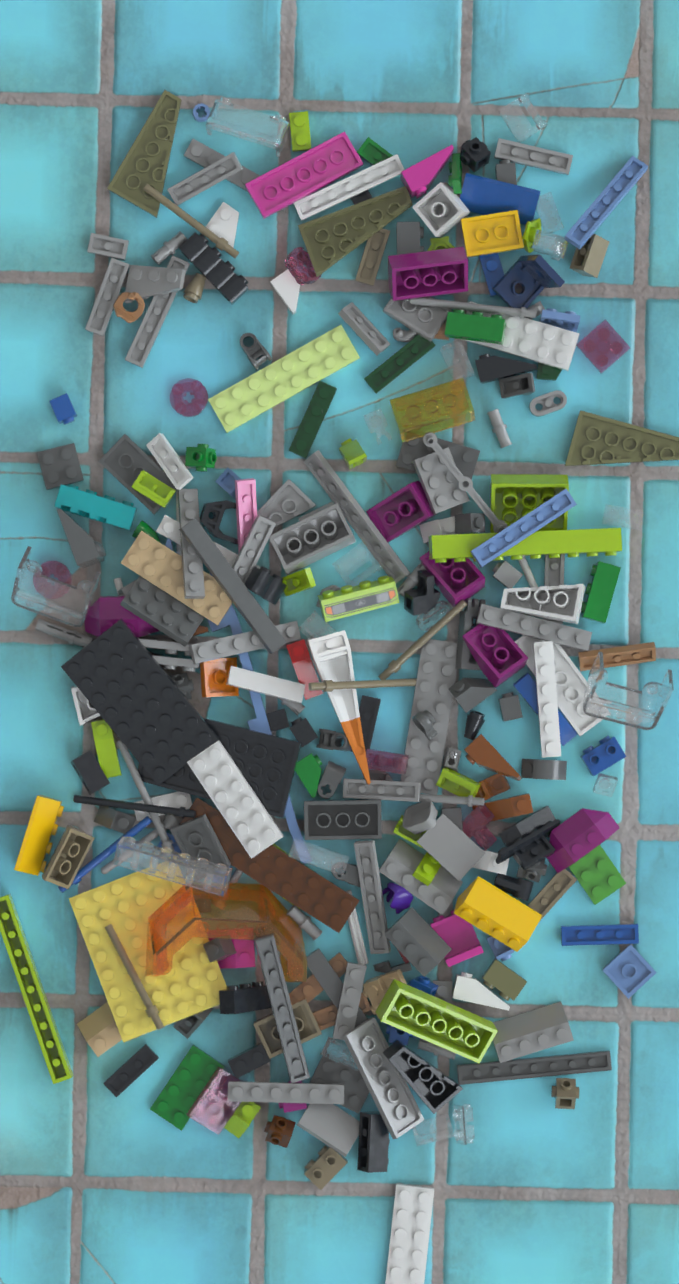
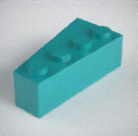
[54,484,137,531]

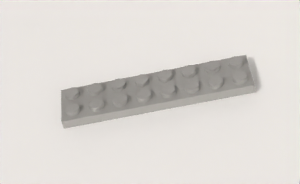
[400,639,458,795]

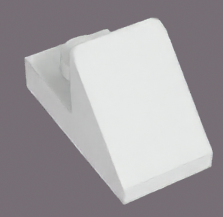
[419,516,455,543]

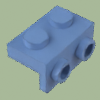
[540,308,580,333]

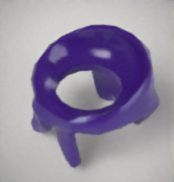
[382,882,414,914]

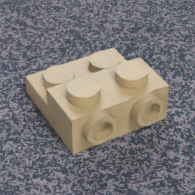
[363,969,407,1019]

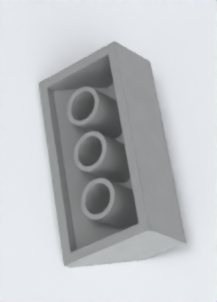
[269,503,356,575]
[379,839,463,915]
[493,1001,574,1063]

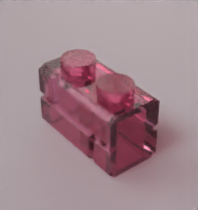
[366,749,409,774]

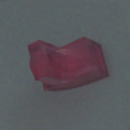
[463,804,497,850]

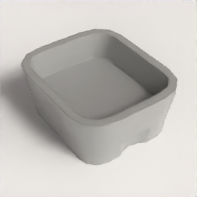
[403,800,438,834]

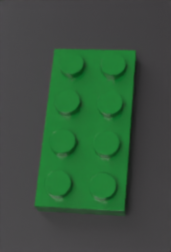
[150,1045,225,1131]

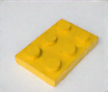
[460,210,524,258]

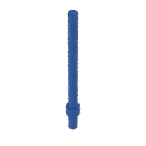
[58,816,152,893]

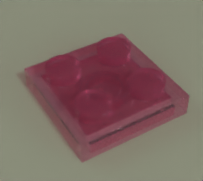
[576,319,630,374]

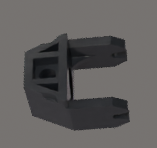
[200,500,238,545]

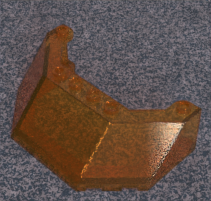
[145,881,307,983]

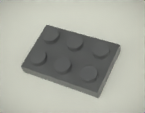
[170,814,231,880]
[309,1053,369,1114]

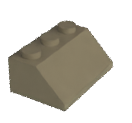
[42,825,95,889]

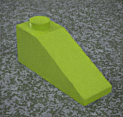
[339,438,367,470]
[91,720,122,778]

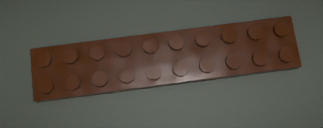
[180,797,360,933]

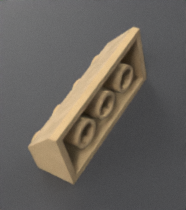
[77,1002,122,1057]

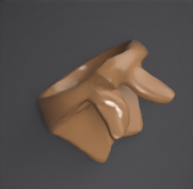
[113,292,145,323]

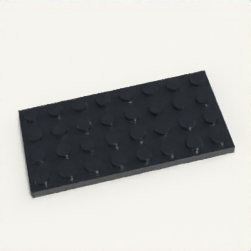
[61,618,219,786]
[138,717,301,818]

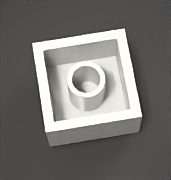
[413,182,470,237]

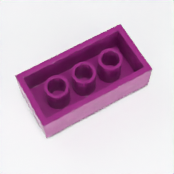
[388,247,468,301]

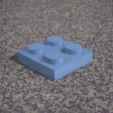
[602,944,657,999]

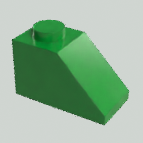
[295,753,323,798]

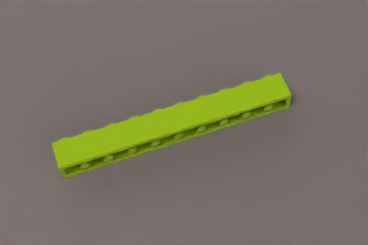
[428,528,622,563]
[0,894,73,1084]

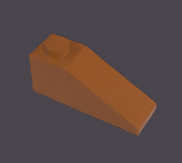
[464,734,522,781]
[472,793,534,824]

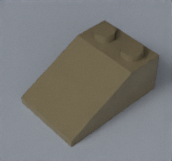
[253,999,322,1059]

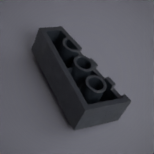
[382,1040,463,1114]

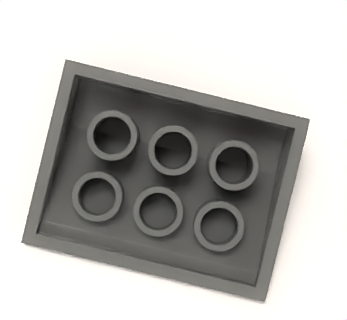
[57,509,106,569]

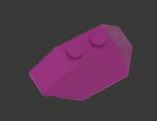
[84,596,160,637]
[547,808,620,873]

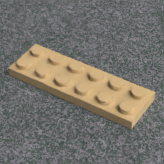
[121,531,232,625]

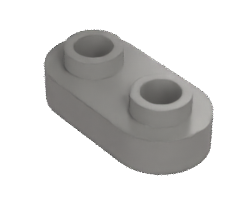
[529,390,567,417]

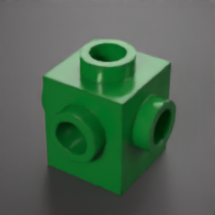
[185,444,217,472]

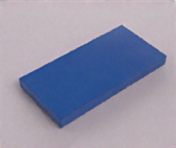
[460,173,540,225]

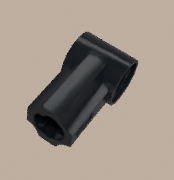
[494,873,534,901]

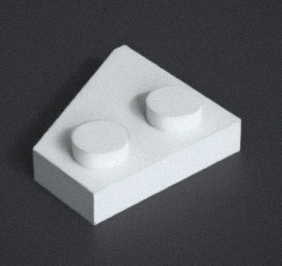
[206,202,239,248]

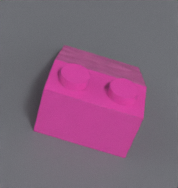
[400,145,454,199]
[205,927,256,969]

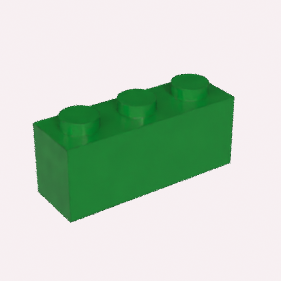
[445,309,506,345]
[581,561,621,623]

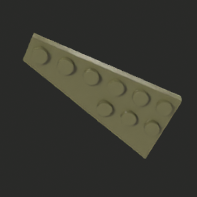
[107,90,182,218]
[298,186,413,277]
[565,410,679,466]

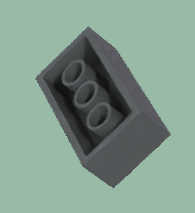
[304,800,382,840]

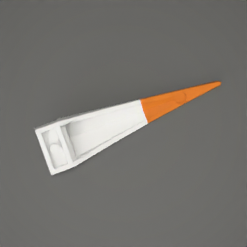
[308,630,371,785]

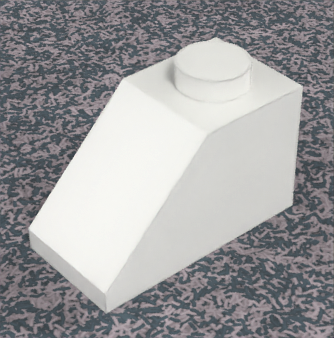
[270,269,301,315]

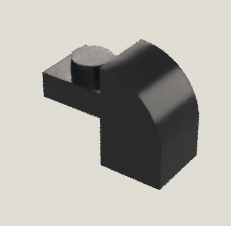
[404,569,440,616]

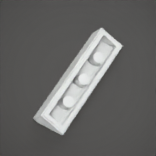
[226,666,305,703]

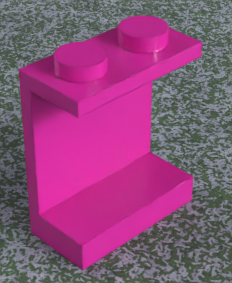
[430,910,484,967]

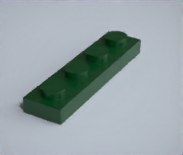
[364,335,436,394]
[289,381,337,459]

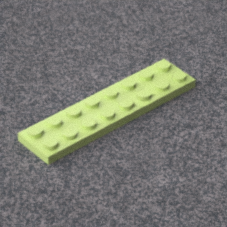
[208,325,360,433]

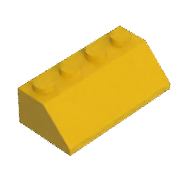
[14,795,64,876]
[454,876,542,952]

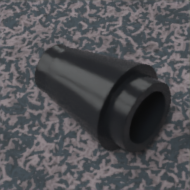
[464,710,485,740]

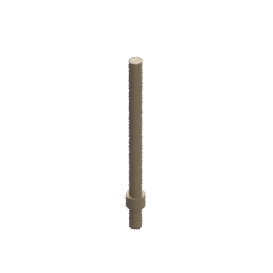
[143,184,240,258]
[378,599,468,680]
[309,678,417,692]
[105,924,164,1030]

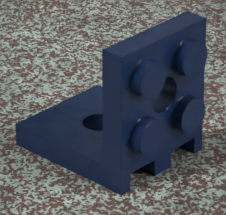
[492,255,565,309]

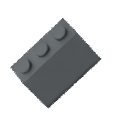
[384,907,451,977]

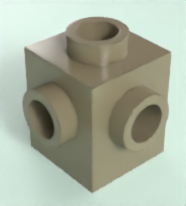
[551,1078,579,1109]

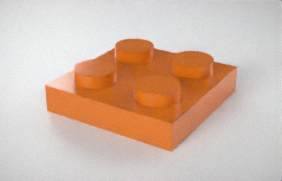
[200,657,239,697]

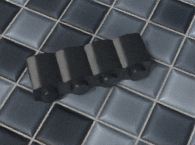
[179,232,249,305]

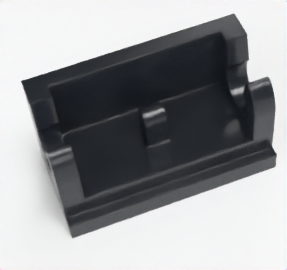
[71,750,110,795]

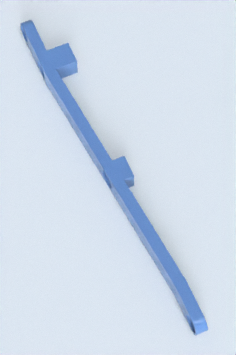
[207,573,312,865]

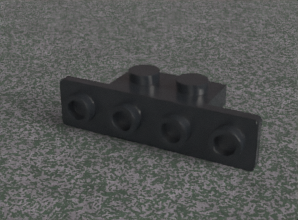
[495,819,561,871]

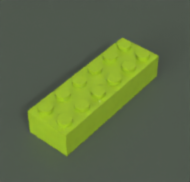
[376,979,498,1064]

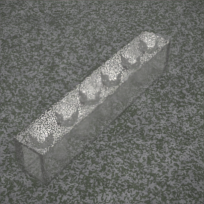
[113,837,233,896]

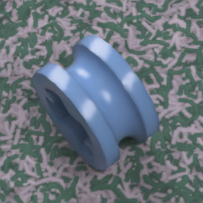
[193,103,210,122]

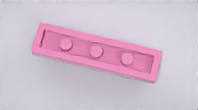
[235,478,257,554]

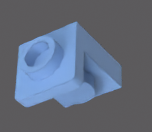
[215,468,241,500]
[486,936,514,961]

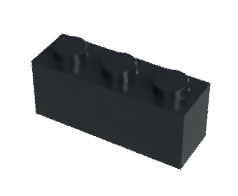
[219,981,271,1014]
[357,1111,390,1173]

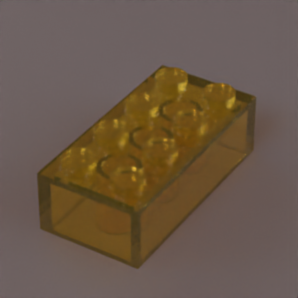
[390,378,475,443]

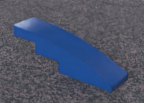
[513,672,577,746]

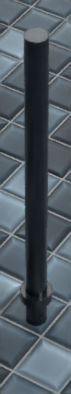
[73,795,196,819]

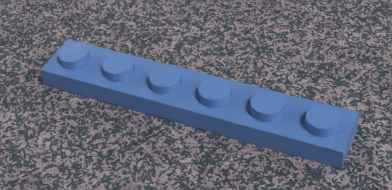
[564,156,648,250]
[470,489,577,568]

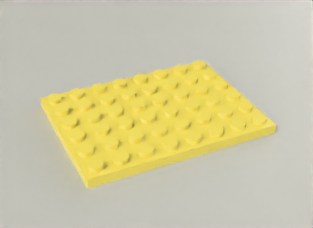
[68,857,227,1043]

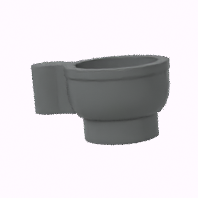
[412,710,438,740]

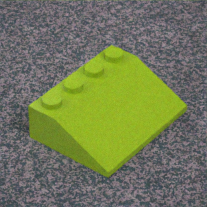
[490,474,569,533]

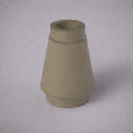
[183,273,206,303]

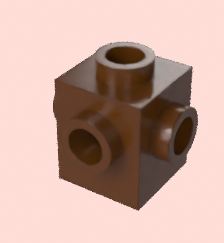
[264,1115,296,1148]

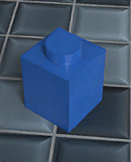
[49,393,77,425]

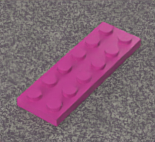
[245,131,363,219]

